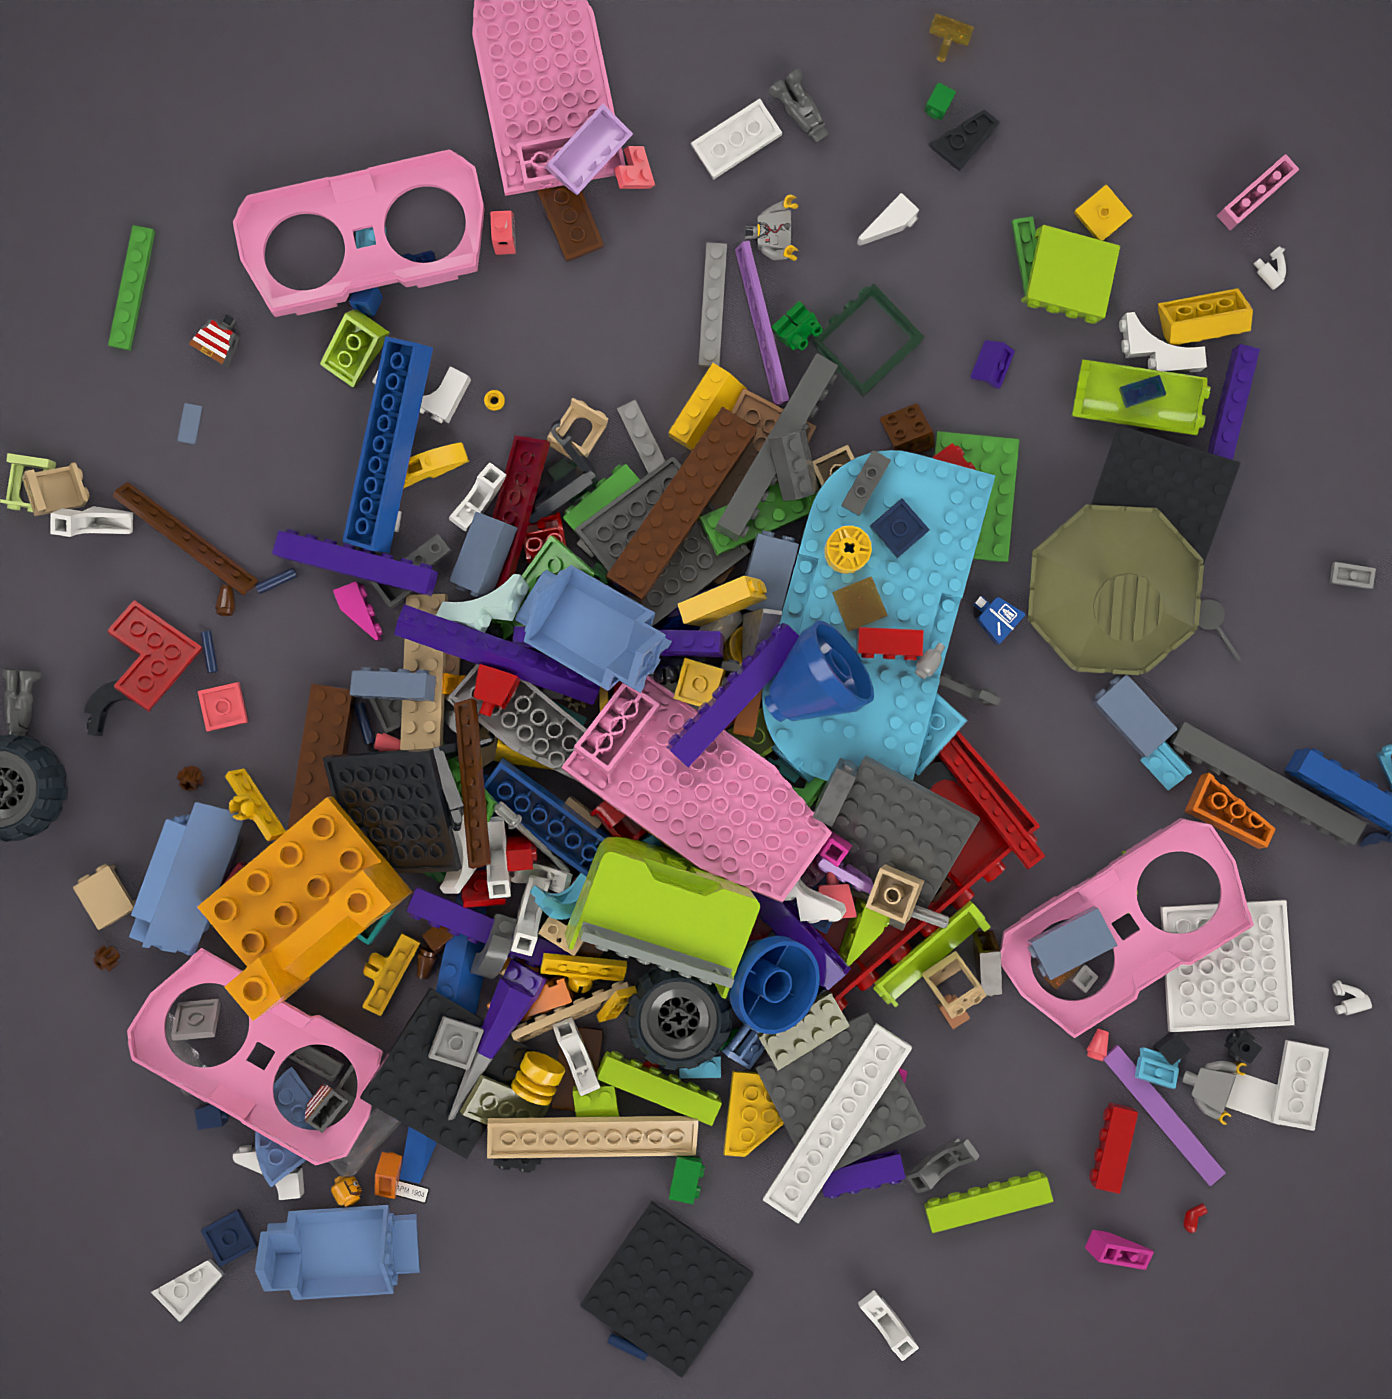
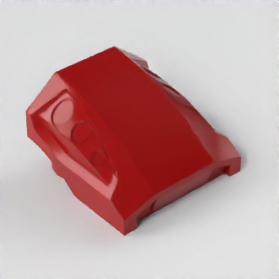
[523,512,567,564]

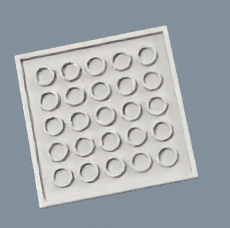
[1160,900,1294,1032]

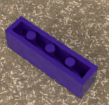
[822,1149,906,1199]

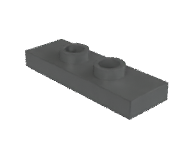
[841,450,891,516]
[288,1045,345,1083]

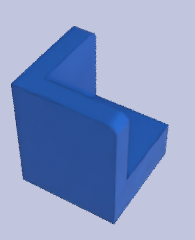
[349,287,383,316]

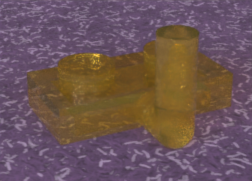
[929,13,974,62]

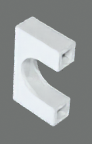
[372,367,471,424]

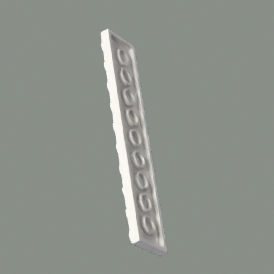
[763,1023,912,1223]

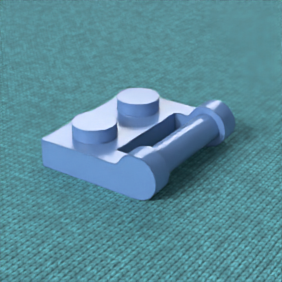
[721,1022,765,1070]

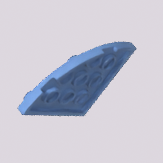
[255,1067,317,1188]

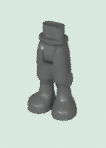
[768,68,829,144]
[1,669,42,736]

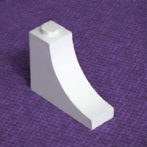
[439,813,477,894]

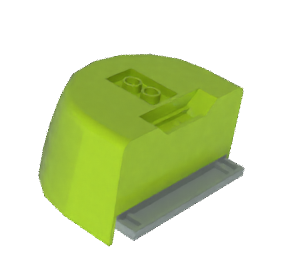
[565,837,760,999]

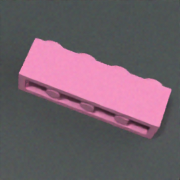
[1217,154,1299,231]

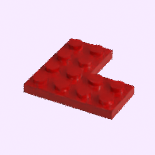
[107,600,202,712]

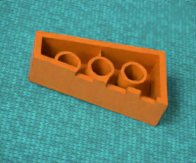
[1184,773,1275,849]
[487,975,575,1022]

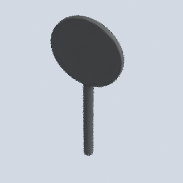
[1199,599,1240,661]

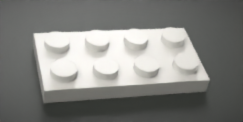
[691,99,782,180]
[1271,1040,1329,1131]

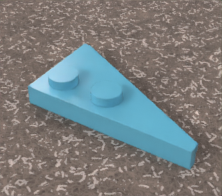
[915,693,968,775]

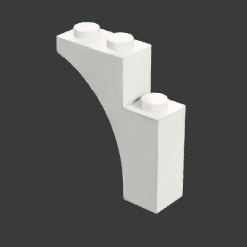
[1119,312,1207,374]

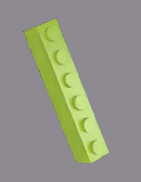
[596,1051,722,1126]
[923,1171,1054,1233]

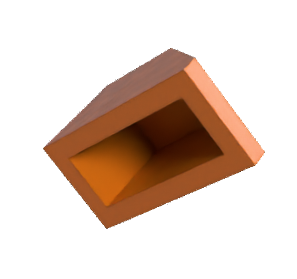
[375,1152,402,1199]

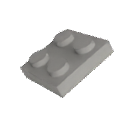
[171,999,221,1041]
[428,1016,484,1070]

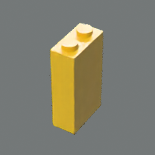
[678,576,767,627]

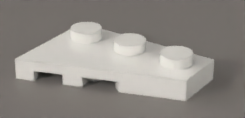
[151,1259,225,1322]

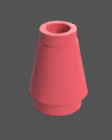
[374,732,401,752]
[1086,1029,1109,1061]

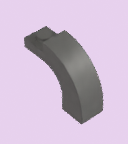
[470,914,517,979]
[906,1138,980,1193]

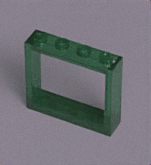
[812,283,925,397]

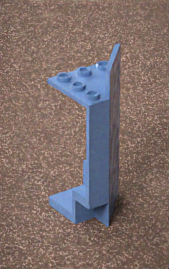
[515,565,672,693]
[129,802,244,956]
[255,1205,420,1300]

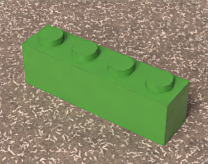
[563,464,640,538]

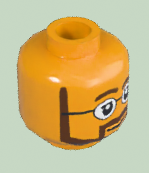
[331,1174,362,1207]

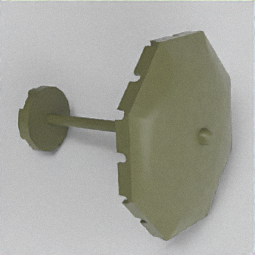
[1027,504,1204,675]

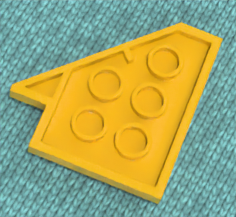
[723,1070,784,1157]

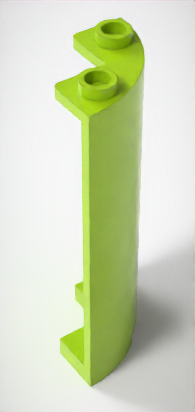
[1072,359,1211,435]
[873,901,991,1007]

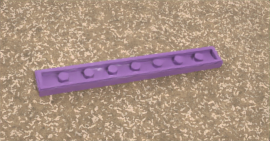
[735,241,789,406]
[1104,1045,1226,1186]

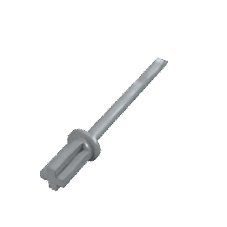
[493,801,570,872]

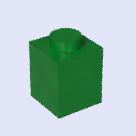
[924,82,956,120]

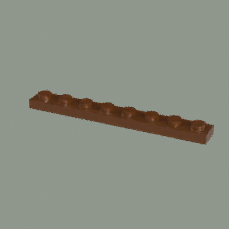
[112,482,259,595]
[454,698,491,869]

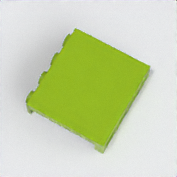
[1021,225,1120,323]

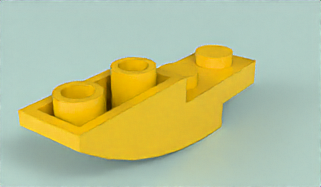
[403,442,469,489]

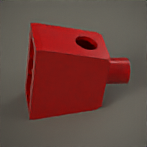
[474,664,521,717]

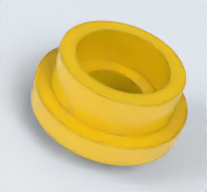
[484,390,505,411]

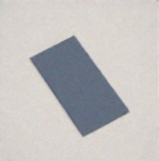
[177,403,203,444]

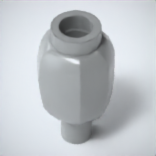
[914,643,945,680]

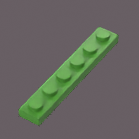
[108,225,155,351]

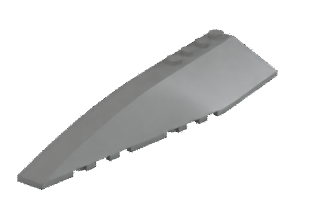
[449,664,587,782]

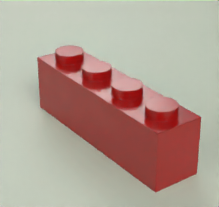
[1089,1102,1138,1194]

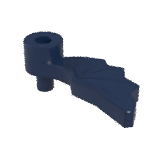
[1360,832,1392,847]

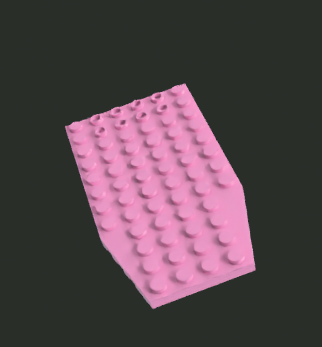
[472,0,625,196]
[561,675,832,903]

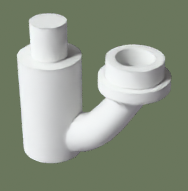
[1254,246,1286,290]
[1332,980,1372,1015]

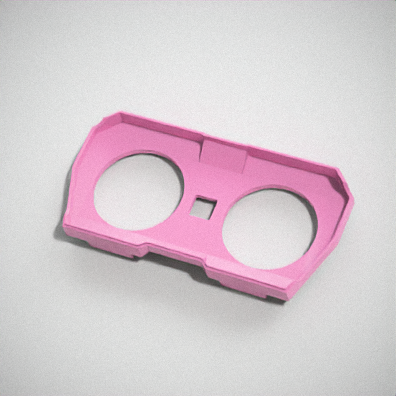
[233,149,485,317]
[1000,818,1254,1038]
[127,948,384,1165]

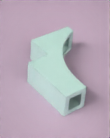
[436,574,529,633]

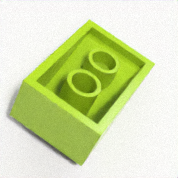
[320,309,390,387]
[838,898,890,966]
[573,1081,620,1117]

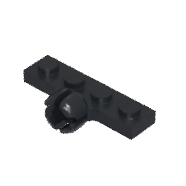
[653,656,707,685]

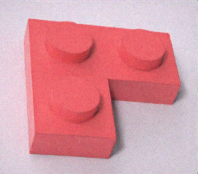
[614,146,655,189]

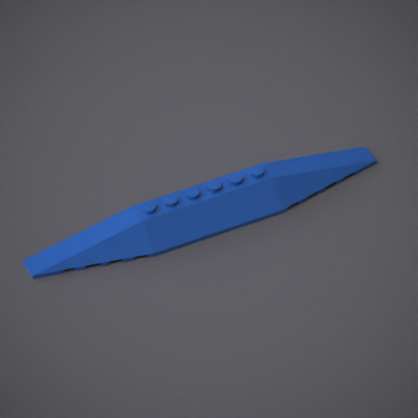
[399,865,487,1183]

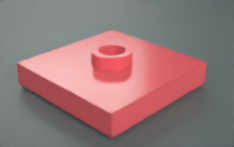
[198,682,249,732]

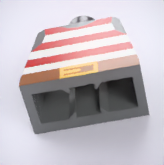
[189,314,240,368]
[305,1083,348,1133]

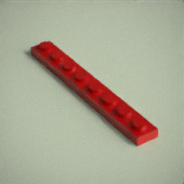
[938,738,1045,870]

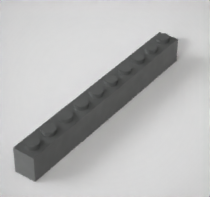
[715,354,838,542]
[1168,722,1367,846]

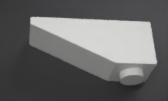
[857,193,919,246]

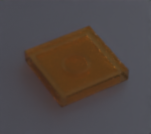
[832,576,888,632]

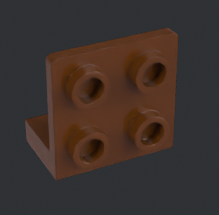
[880,403,935,454]

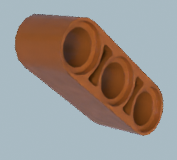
[733,688,763,737]

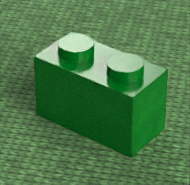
[669,1155,705,1204]

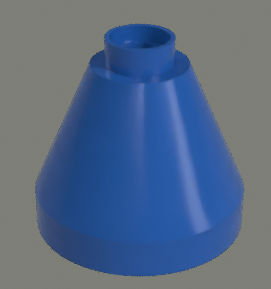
[765,621,874,722]
[728,936,820,1034]

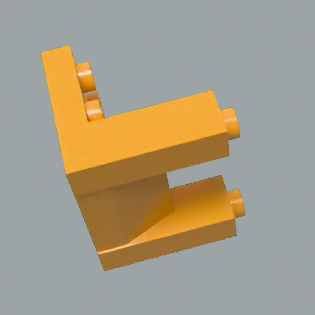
[197,796,413,1021]

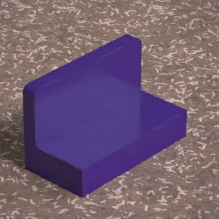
[970,340,1015,389]

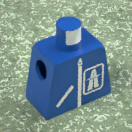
[973,595,1026,645]

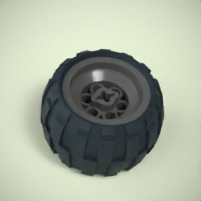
[0,734,68,842]
[625,965,733,1070]

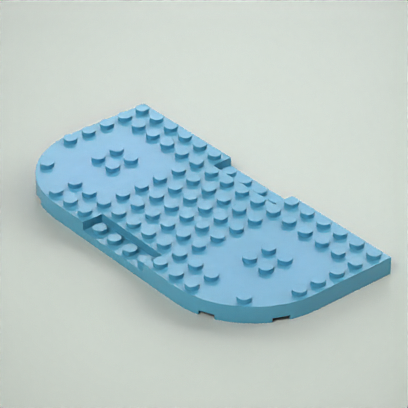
[762,450,995,781]

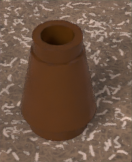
[214,585,236,616]
[417,947,438,979]

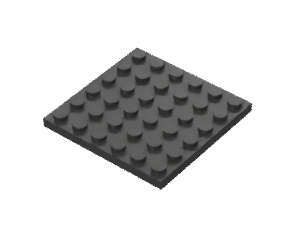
[575,456,750,627]
[827,755,980,909]
[756,1012,926,1172]

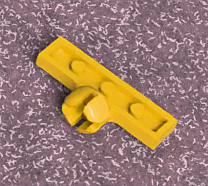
[225,768,286,841]
[362,932,420,1016]
[540,953,627,993]

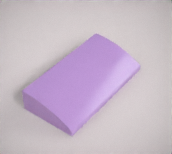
[545,104,633,195]

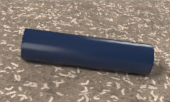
[255,568,298,594]
[201,631,218,673]
[354,702,375,745]
[607,1333,648,1361]

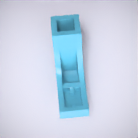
[530,873,587,919]

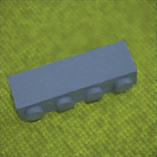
[350,667,436,702]

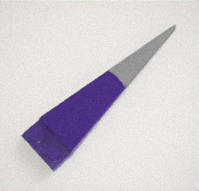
[448,959,547,1120]

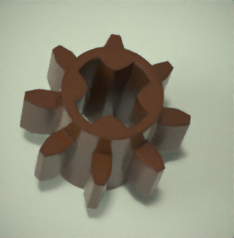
[176,766,205,791]
[93,945,120,972]

